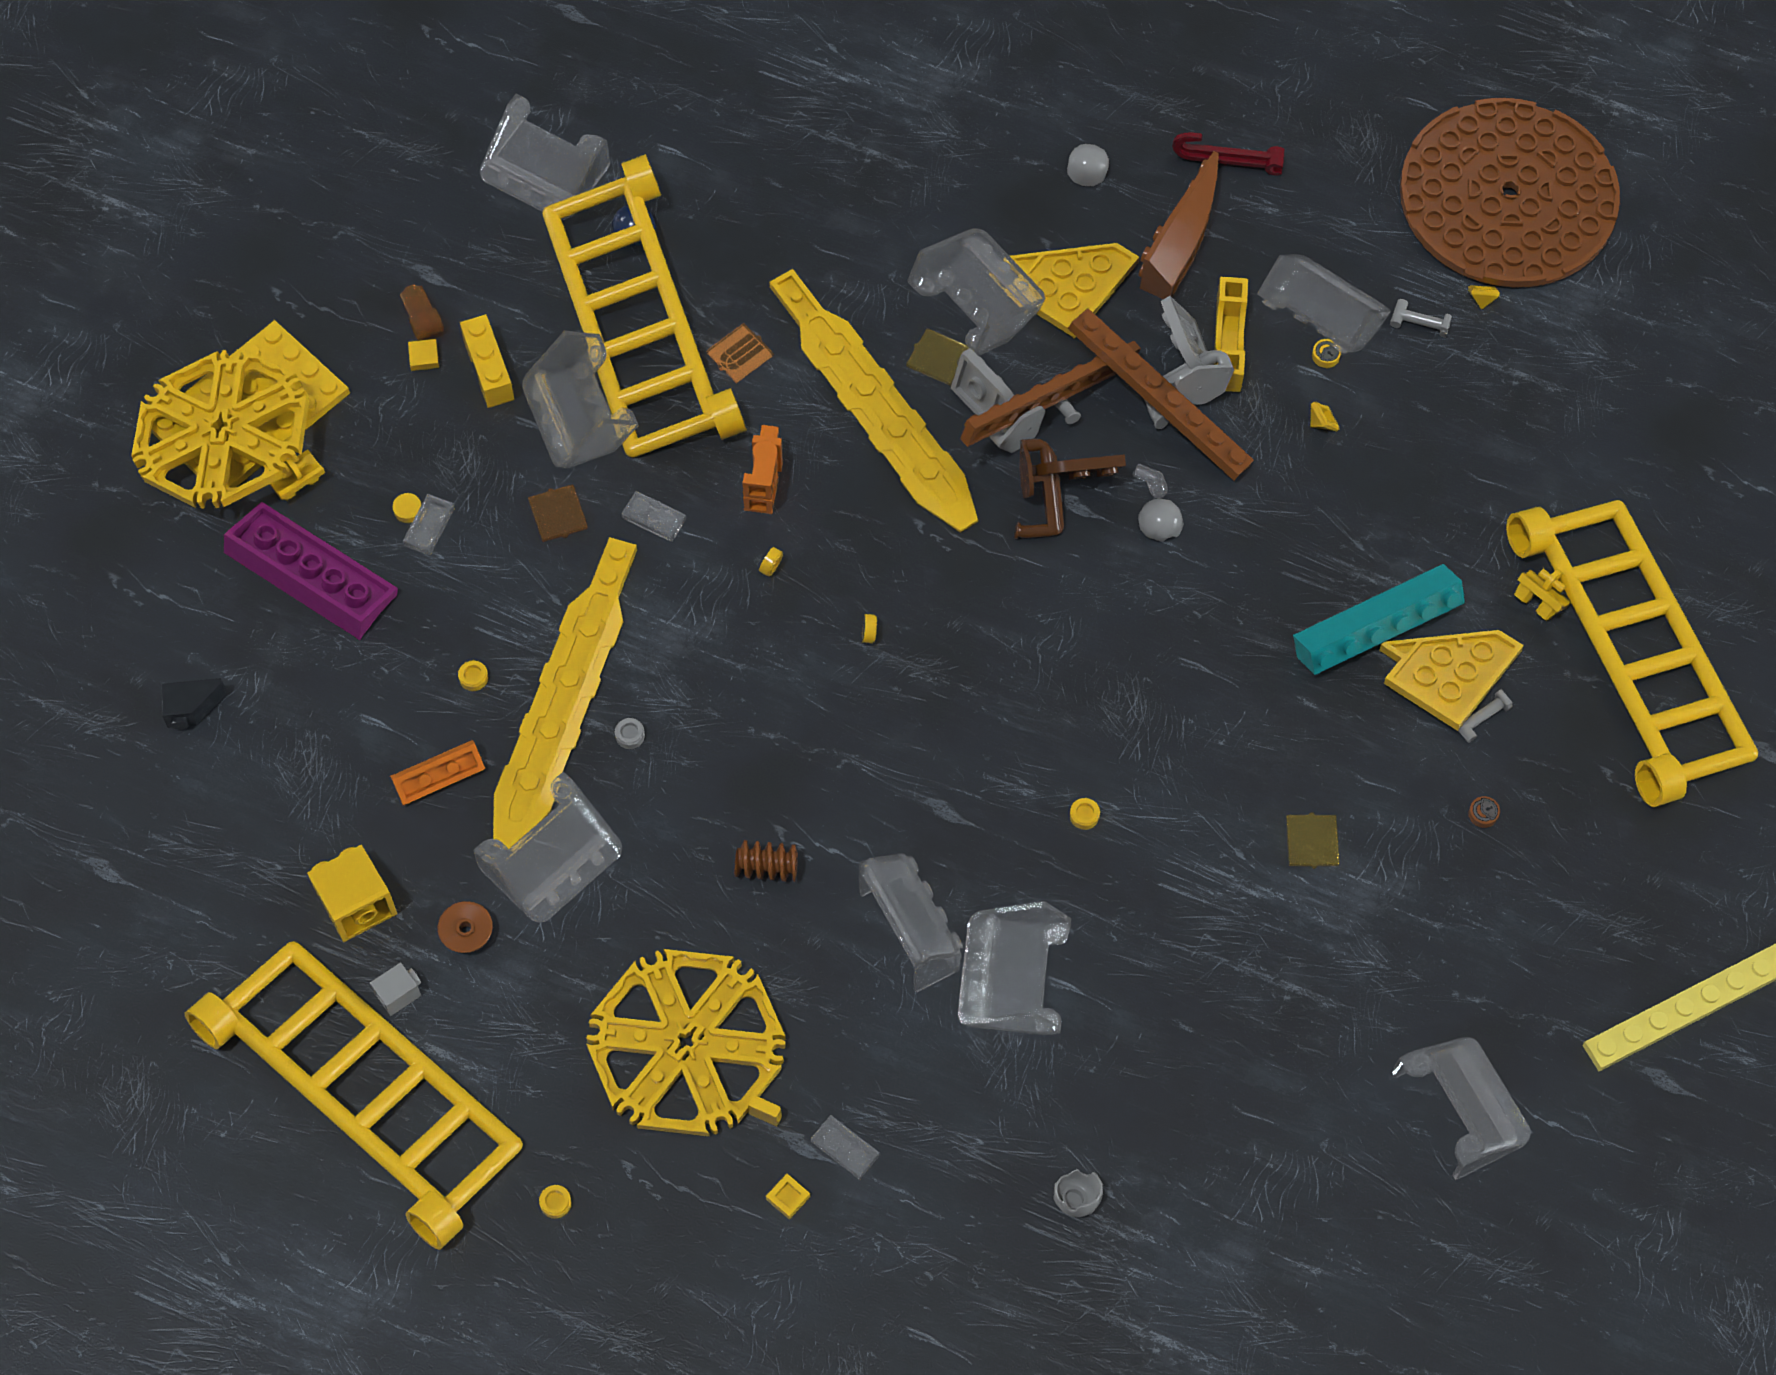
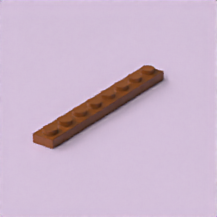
[1067,308,1254,480]
[960,341,1141,447]

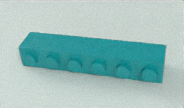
[1293,564,1465,675]

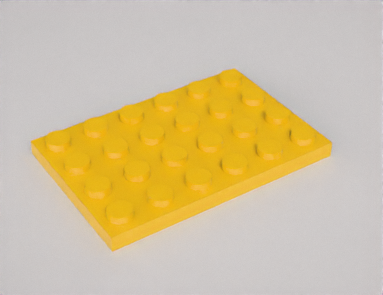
[151,320,350,488]

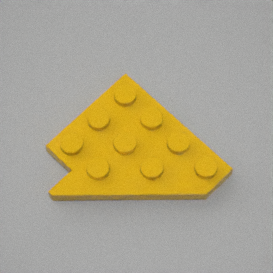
[1004,243,1139,338]
[1379,630,1524,731]

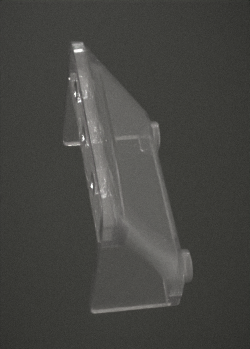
[480,94,610,220]
[473,771,622,922]
[958,901,1071,1035]
[1392,1037,1531,1180]

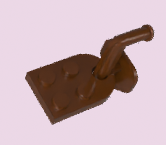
[1014,438,1126,539]

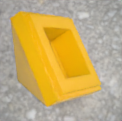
[1468,285,1500,310]
[1310,402,1339,432]

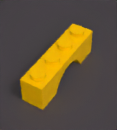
[1214,277,1248,392]

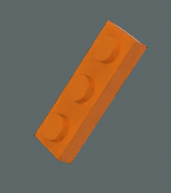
[390,740,485,805]

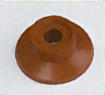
[438,901,493,953]

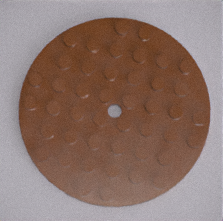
[1400,98,1620,287]

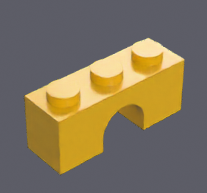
[460,314,515,408]

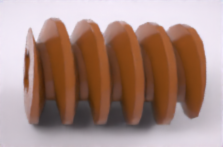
[734,840,798,882]

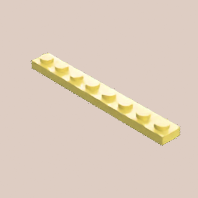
[1582,944,1776,1071]

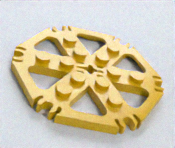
[131,349,310,509]
[586,949,786,1137]

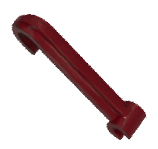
[1172,132,1285,175]

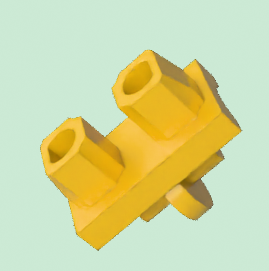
[269,449,325,501]
[1514,568,1571,620]

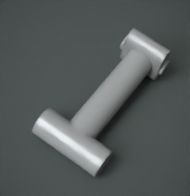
[1390,299,1452,337]
[1458,689,1513,743]

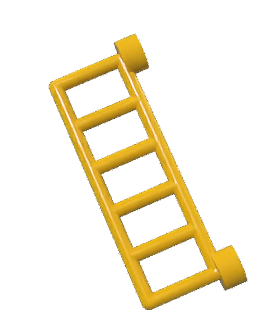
[542,154,747,458]
[1506,500,1758,807]
[185,941,523,1250]

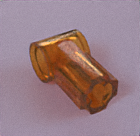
[400,284,444,341]

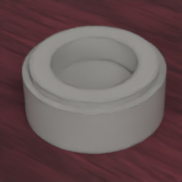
[615,718,645,749]

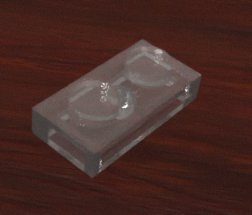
[622,491,686,542]
[403,494,455,556]
[811,1115,879,1180]

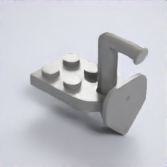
[1144,296,1234,429]
[951,348,1081,453]

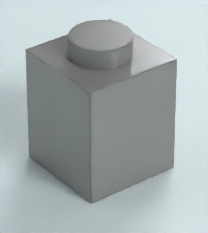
[370,962,421,1016]

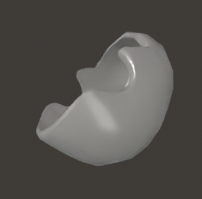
[1067,144,1109,186]
[1138,498,1184,542]
[1053,1169,1103,1217]

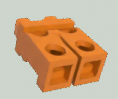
[742,425,783,514]

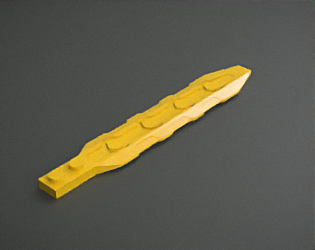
[770,269,978,533]
[493,537,637,853]

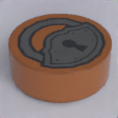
[1468,796,1500,828]

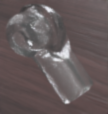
[1134,464,1168,498]

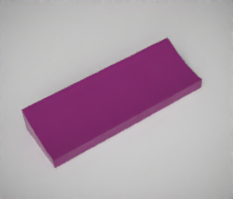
[224,502,398,640]

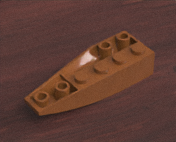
[1138,151,1219,299]

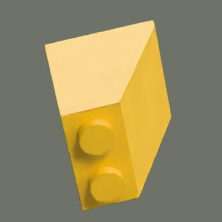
[307,844,398,943]

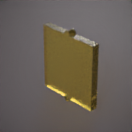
[906,328,971,385]
[1286,812,1339,869]

